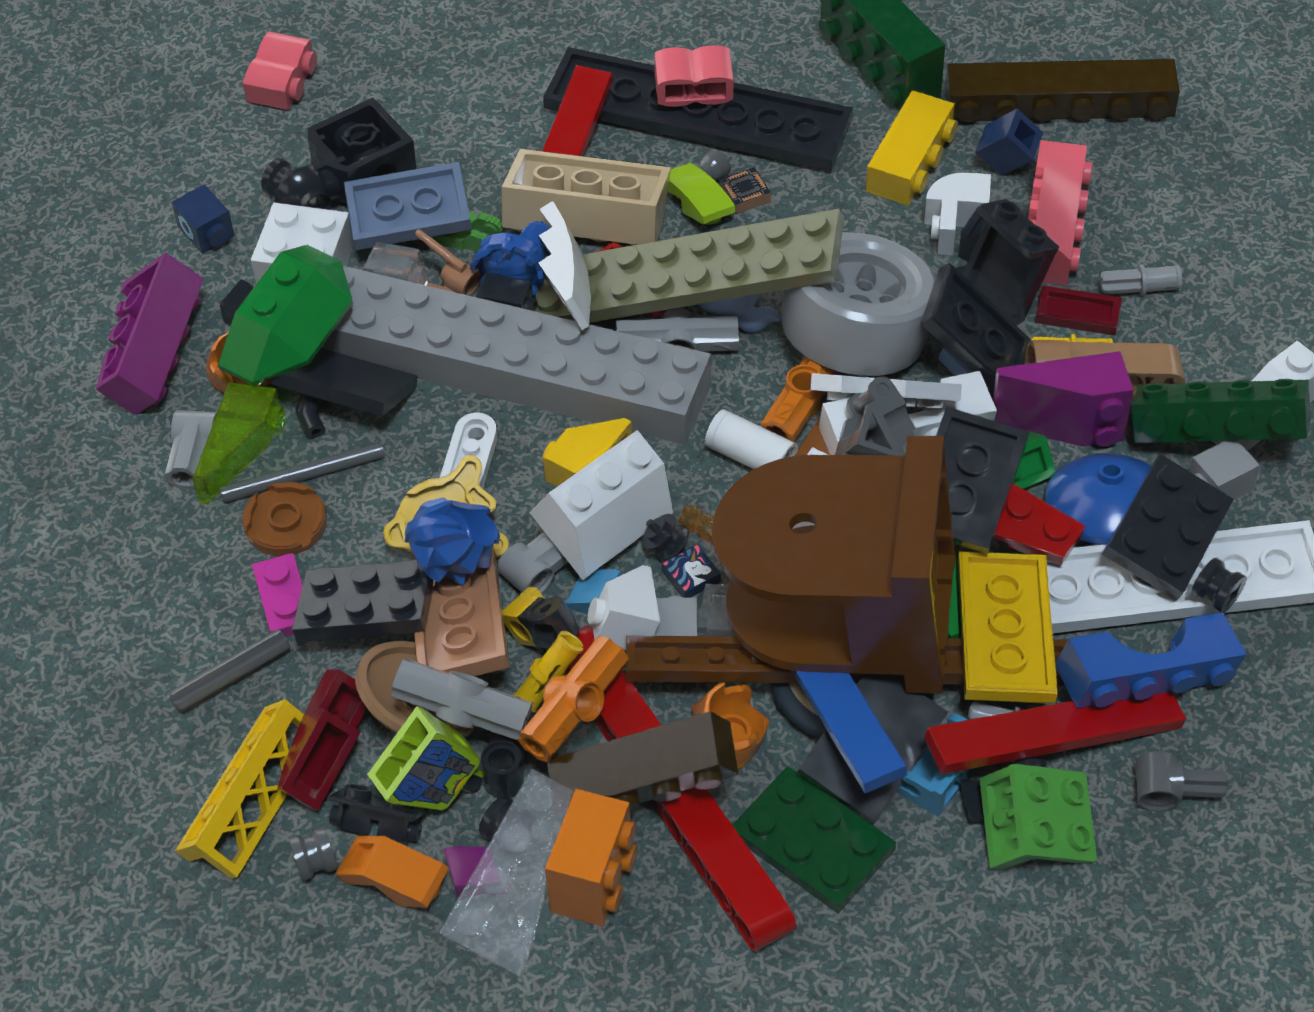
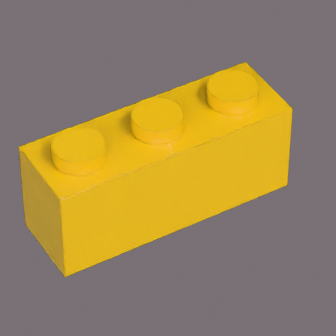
[866,90,958,206]

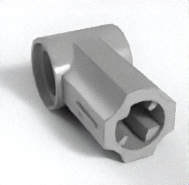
[165,410,221,489]
[497,532,568,593]

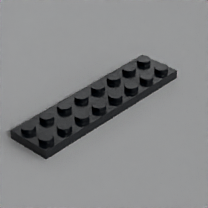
[543,47,853,171]

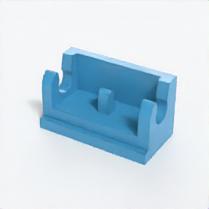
[896,713,975,817]

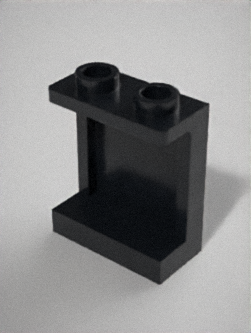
[956,199,1059,325]

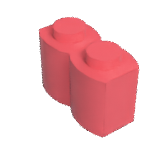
[243,31,317,110]
[655,45,734,107]

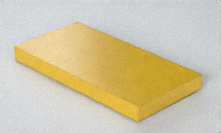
[957,552,1058,703]

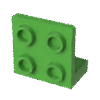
[980,764,1097,870]

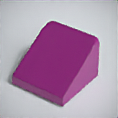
[444,846,503,902]

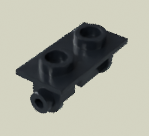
[328,784,429,845]

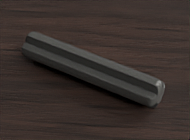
[169,630,290,713]

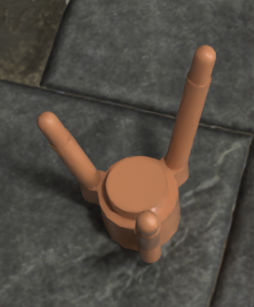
[383,230,482,296]

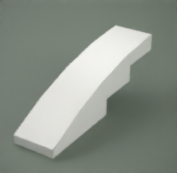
[538,201,591,330]

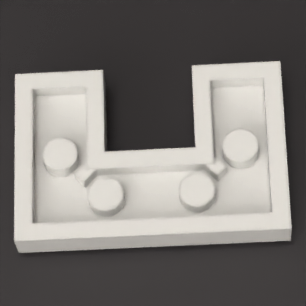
[811,373,962,408]

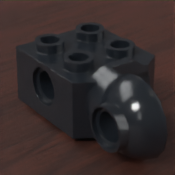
[274,97,416,210]

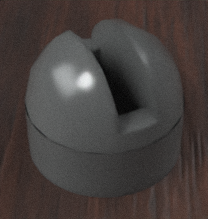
[698,148,731,182]

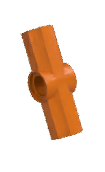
[760,356,839,442]
[518,636,629,762]

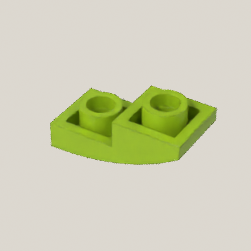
[668,163,736,225]

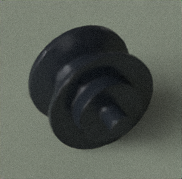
[643,514,689,561]

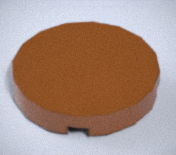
[242,482,327,557]

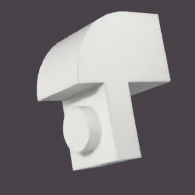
[924,173,991,255]

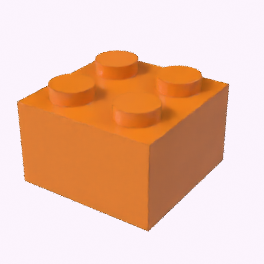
[545,788,638,927]

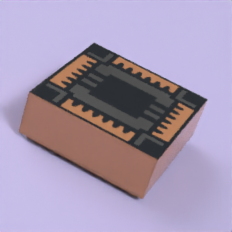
[720,167,771,214]

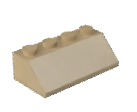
[502,149,671,246]

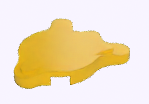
[383,455,509,557]

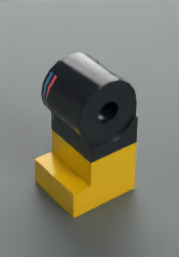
[503,587,580,648]

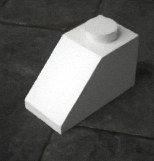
[588,565,660,650]

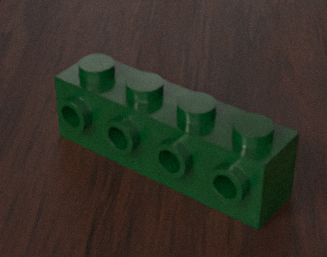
[1131,379,1311,443]

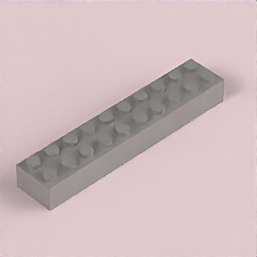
[321,266,712,445]

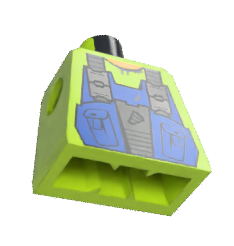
[367,706,483,810]

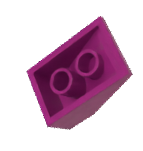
[993,351,1133,447]

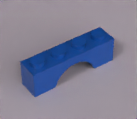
[1055,612,1247,708]

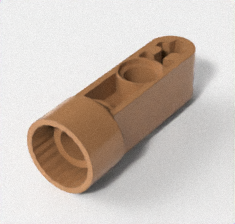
[1025,340,1186,398]

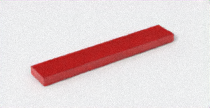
[924,691,1187,774]

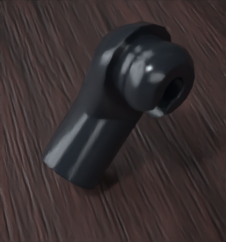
[295,394,329,439]

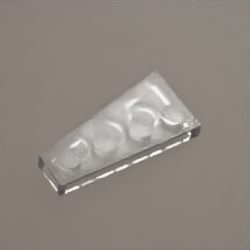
[439,769,573,980]

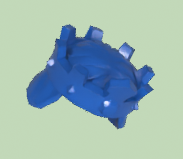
[470,221,550,297]

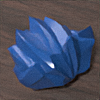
[404,497,500,586]

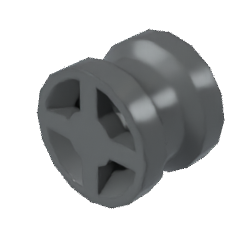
[288,826,338,881]

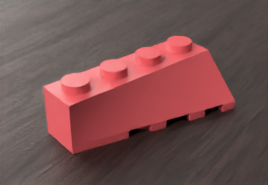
[1028,140,1093,286]

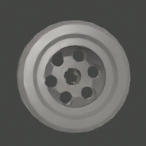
[781,232,936,376]

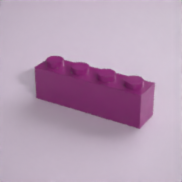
[96,252,204,414]

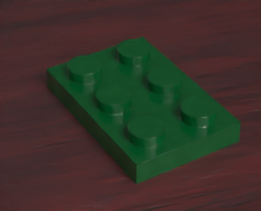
[732,765,896,914]

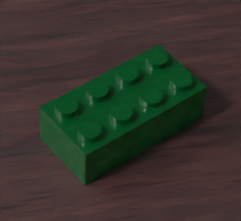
[819,0,945,111]

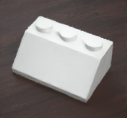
[530,430,673,580]

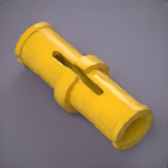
[513,631,584,712]

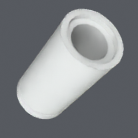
[705,409,798,469]

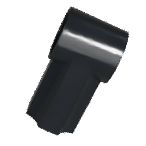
[481,711,535,798]

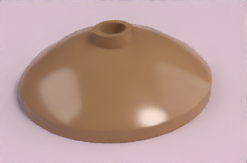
[355,641,478,738]

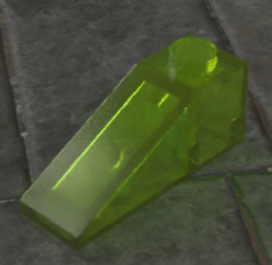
[192,382,285,504]

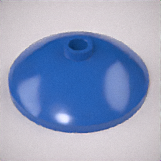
[1045,453,1151,545]

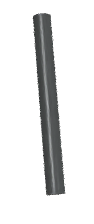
[219,442,385,503]

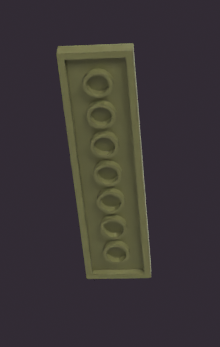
[535,209,844,323]

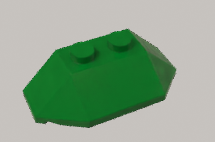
[218,245,353,386]

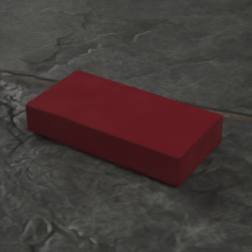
[1035,285,1122,336]

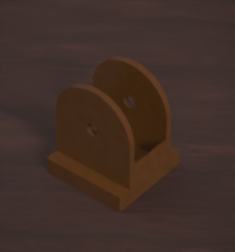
[712,436,956,694]

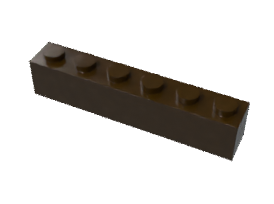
[945,59,1180,122]

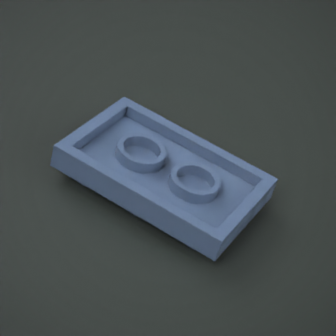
[344,162,472,250]

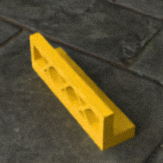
[175,699,304,879]

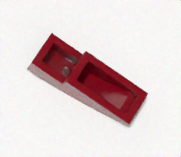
[277,670,367,811]

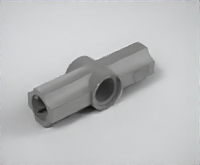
[616,308,739,352]
[390,658,533,740]

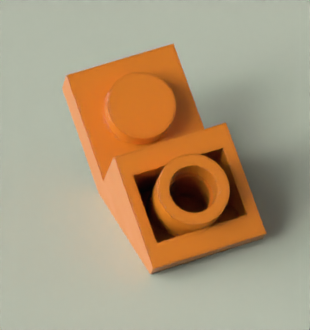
[335,836,449,908]

